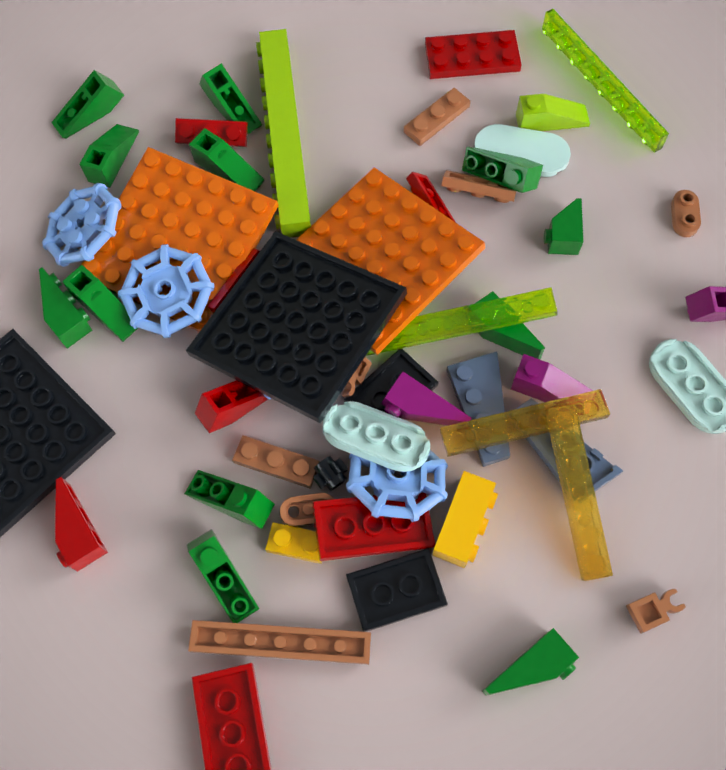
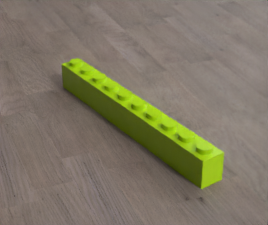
[256,29,311,238]

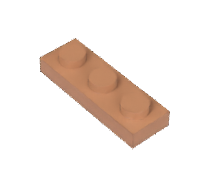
[404,88,470,146]
[441,170,516,203]
[232,435,320,489]

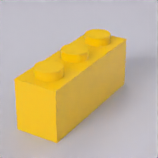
[432,471,498,568]

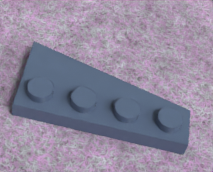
[446,351,510,467]
[509,398,623,504]

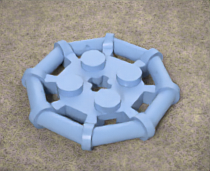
[42,183,121,267]
[118,244,214,338]
[346,450,448,522]

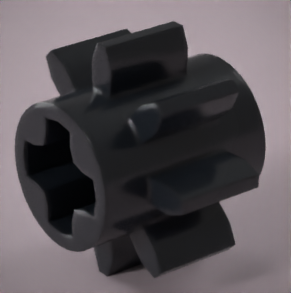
[313,456,348,491]

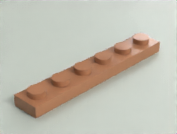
[188,620,371,665]

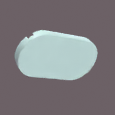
[474,124,571,177]
[649,339,726,434]
[322,401,430,472]

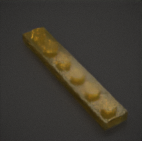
[440,389,610,457]
[545,404,613,581]

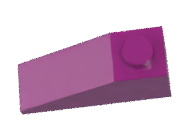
[685,286,726,322]
[511,354,596,418]
[381,372,472,428]

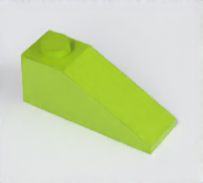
[516,94,590,131]

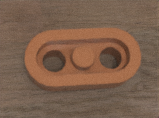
[671,190,701,237]
[279,493,334,527]

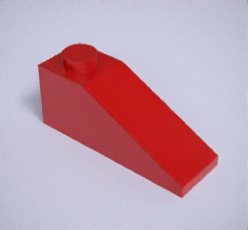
[195,380,268,433]
[55,477,108,572]

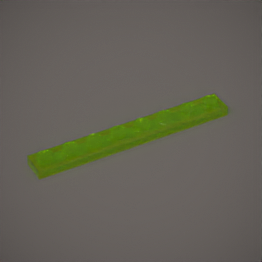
[542,9,669,153]
[366,287,557,356]

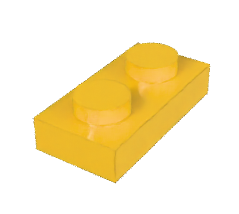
[265,522,322,564]

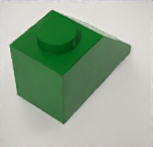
[544,198,584,255]

